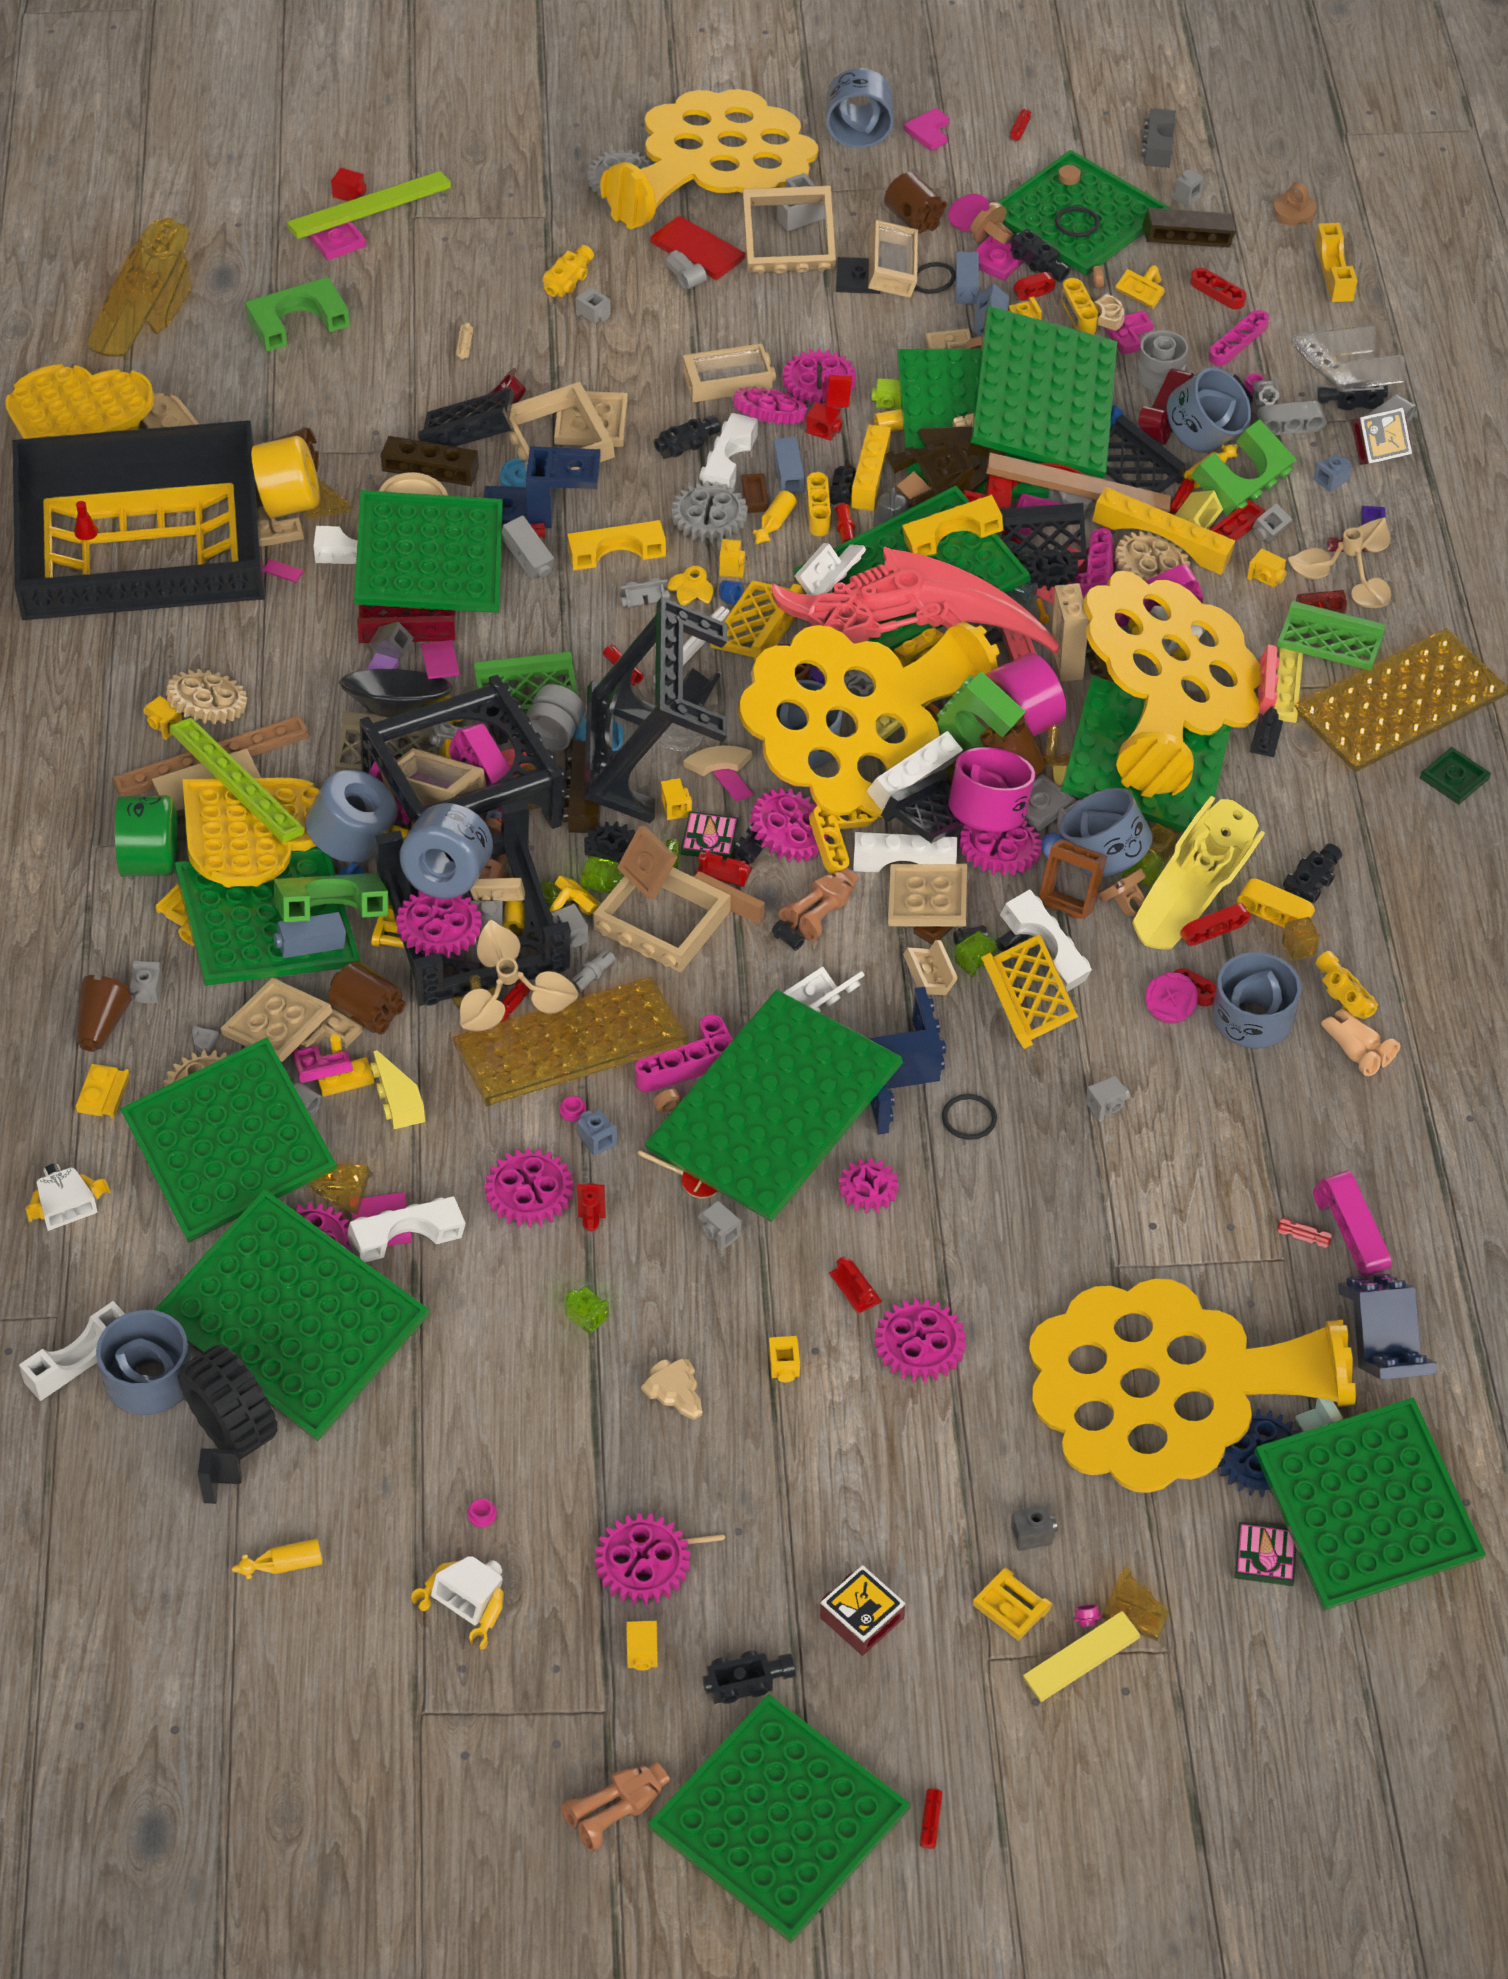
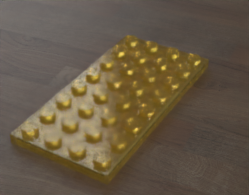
[1294,628,1508,772]
[453,977,688,1107]

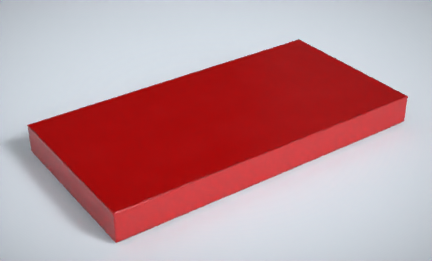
[650,216,745,281]

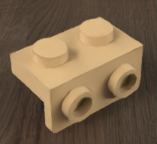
[903,940,957,995]

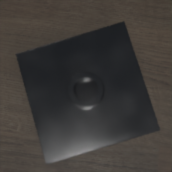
[836,257,881,294]

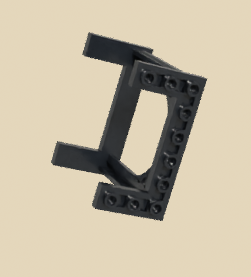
[584,597,727,823]
[359,674,565,829]
[375,800,571,1006]

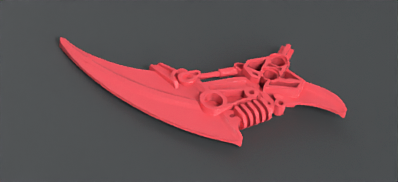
[772,547,1059,654]

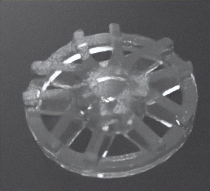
[658,723,703,754]

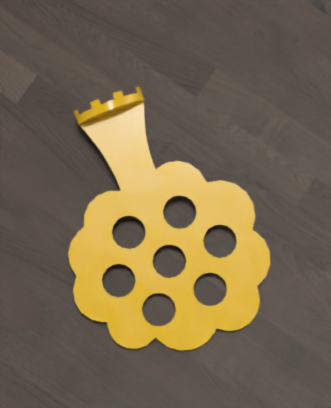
[600,89,818,229]
[1083,571,1262,798]
[738,620,1000,817]
[1029,1278,1356,1493]

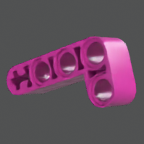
[1069,528,1115,599]
[1114,564,1203,627]
[449,723,516,812]
[635,1014,733,1092]
[1313,1170,1392,1277]

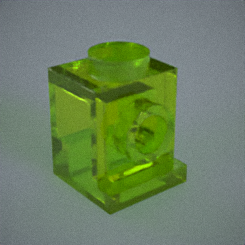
[1122,852,1163,888]
[581,856,622,893]
[955,930,997,977]
[565,1286,609,1335]

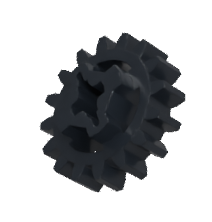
[1026,546,1078,591]
[584,821,635,871]

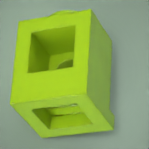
[872,378,901,409]

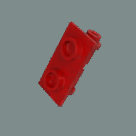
[696,851,752,887]
[577,1183,606,1232]
[829,1256,882,1314]

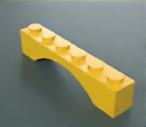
[1092,487,1235,575]

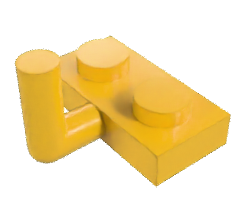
[1115,265,1165,309]
[549,875,602,916]
[317,1034,375,1097]

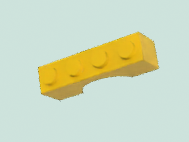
[1315,223,1357,302]
[851,424,891,511]
[902,495,1003,556]
[567,520,666,571]

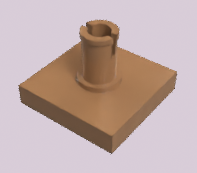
[617,826,678,899]

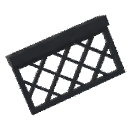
[418,388,514,447]
[1106,414,1186,493]
[999,503,1087,564]
[881,770,965,844]

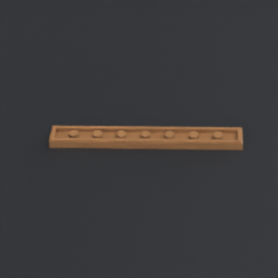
[986,453,1171,513]
[112,715,309,796]

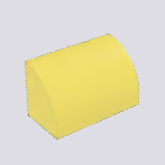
[1175,490,1223,530]

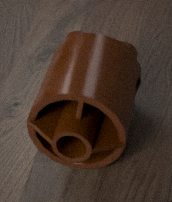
[884,172,947,233]
[979,715,1046,777]
[328,961,406,1035]

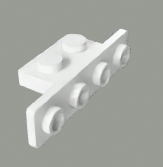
[795,543,866,595]
[783,967,865,1012]

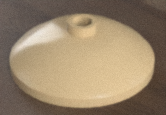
[379,473,448,496]

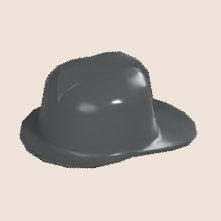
[873,487,911,527]

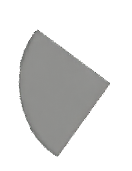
[192,1026,219,1056]

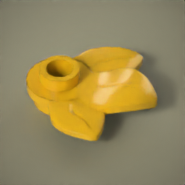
[667,566,713,606]

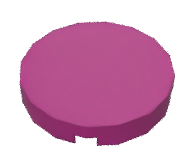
[948,194,991,232]
[1145,972,1198,1024]

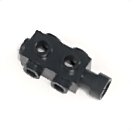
[1010,228,1070,282]
[1317,379,1388,410]
[654,415,720,459]
[1283,843,1342,903]
[702,1651,796,1704]

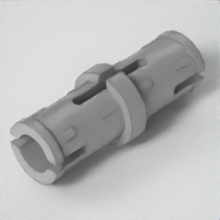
[569,949,616,994]

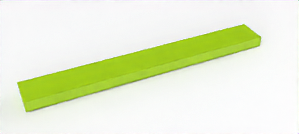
[287,171,451,239]
[170,718,304,843]

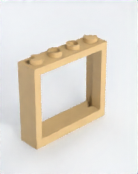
[742,186,836,275]
[509,382,615,471]
[593,867,731,973]

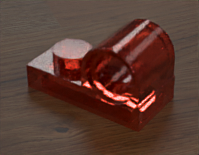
[1296,590,1347,614]

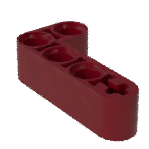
[1138,368,1195,445]

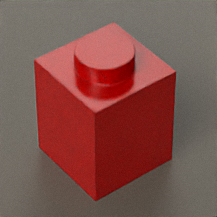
[331,167,367,201]

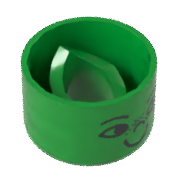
[115,795,179,877]

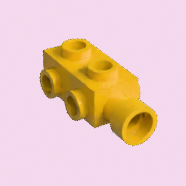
[543,245,594,298]
[894,627,945,668]
[1315,951,1379,1020]

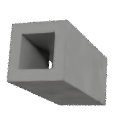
[501,516,554,581]

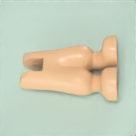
[1321,1008,1400,1076]

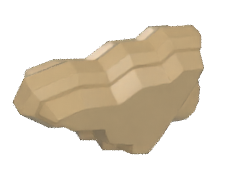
[641,1358,702,1420]

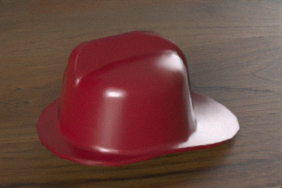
[477,368,526,408]

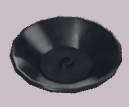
[339,669,453,718]

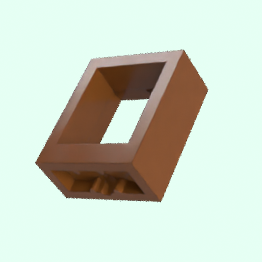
[1039,839,1108,919]

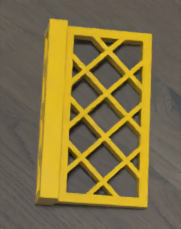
[710,580,804,661]
[981,934,1078,1049]

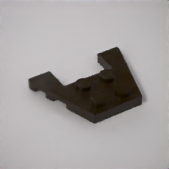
[918,427,1007,493]
[885,437,975,507]

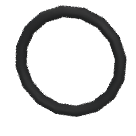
[1055,206,1100,237]
[914,262,956,294]
[942,1094,997,1140]

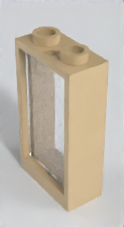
[868,220,918,298]
[683,343,776,402]
[1051,583,1089,682]
[381,748,486,806]

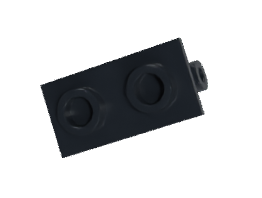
[829,459,856,506]
[1250,708,1283,757]
[731,823,765,864]

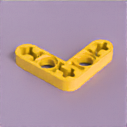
[809,806,878,874]

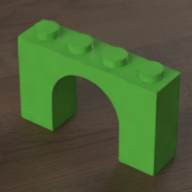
[245,277,350,352]
[1191,419,1297,516]
[936,671,1026,753]
[274,873,388,922]

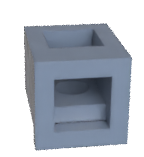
[1313,454,1352,492]
[577,1110,617,1156]

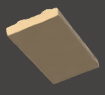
[152,748,261,817]

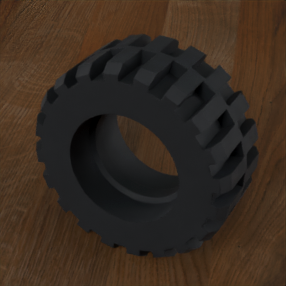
[178,1345,278,1459]

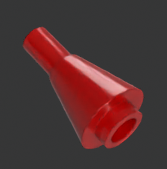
[74,501,99,541]

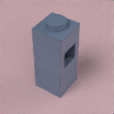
[955,251,979,304]
[973,283,1009,338]
[773,437,804,494]
[273,912,346,958]

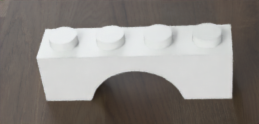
[700,413,758,490]
[314,526,357,564]
[866,731,963,810]
[853,832,957,872]
[1000,890,1092,992]
[347,1196,466,1262]
[19,1301,125,1401]

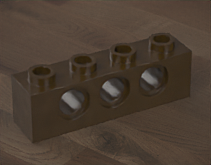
[381,436,479,487]

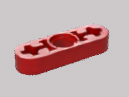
[1190,268,1246,310]
[1180,903,1251,946]

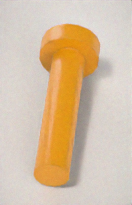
[1036,598,1050,624]

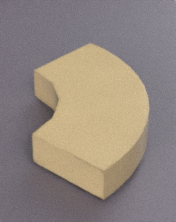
[1093,294,1125,330]
[683,745,753,776]

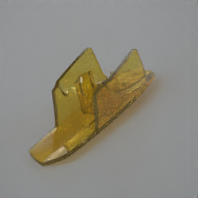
[87,218,191,357]

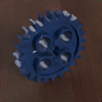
[1218,1409,1301,1497]

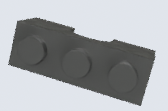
[1141,108,1176,168]

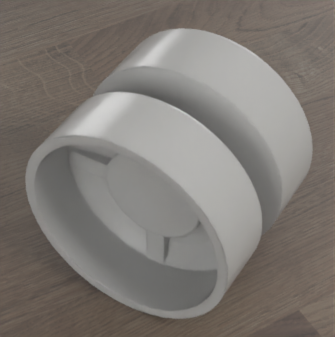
[1137,330,1188,390]
[525,684,585,751]

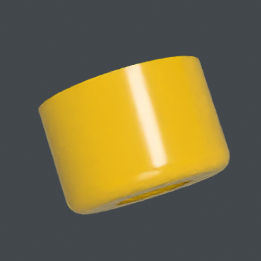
[252,436,320,519]

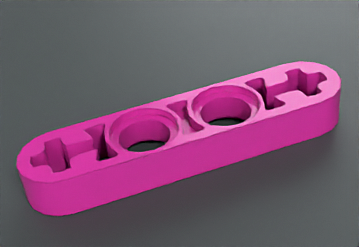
[1209,310,1269,366]

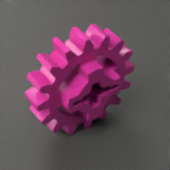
[839,1158,899,1214]

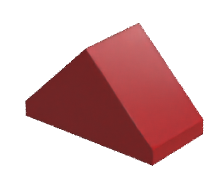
[822,375,852,408]

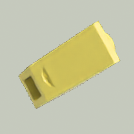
[370,1050,425,1129]

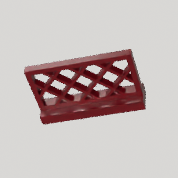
[357,605,456,643]

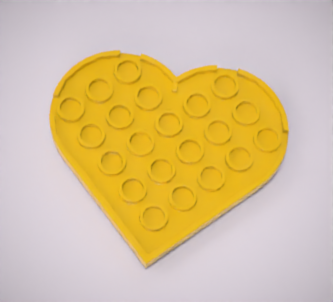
[5,364,155,439]
[182,778,319,887]

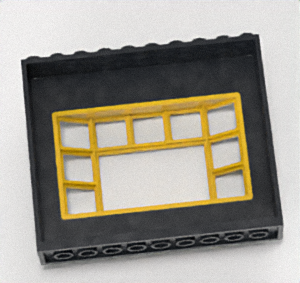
[12,420,265,620]

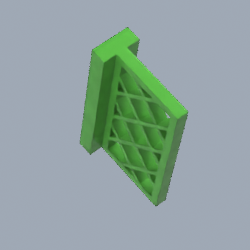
[1277,601,1386,671]
[474,651,578,713]

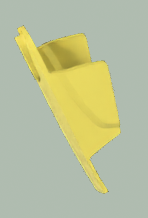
[1132,796,1265,950]

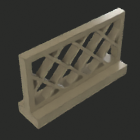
[334,711,439,777]

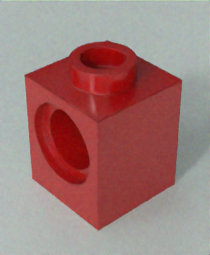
[806,402,843,441]

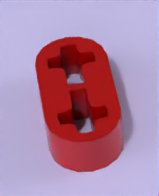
[1013,272,1056,301]
[1174,968,1216,1007]

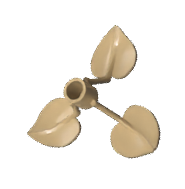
[1288,517,1391,608]
[460,920,579,1031]

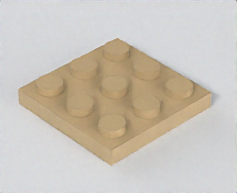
[554,391,628,447]
[888,864,967,926]
[220,977,333,1063]

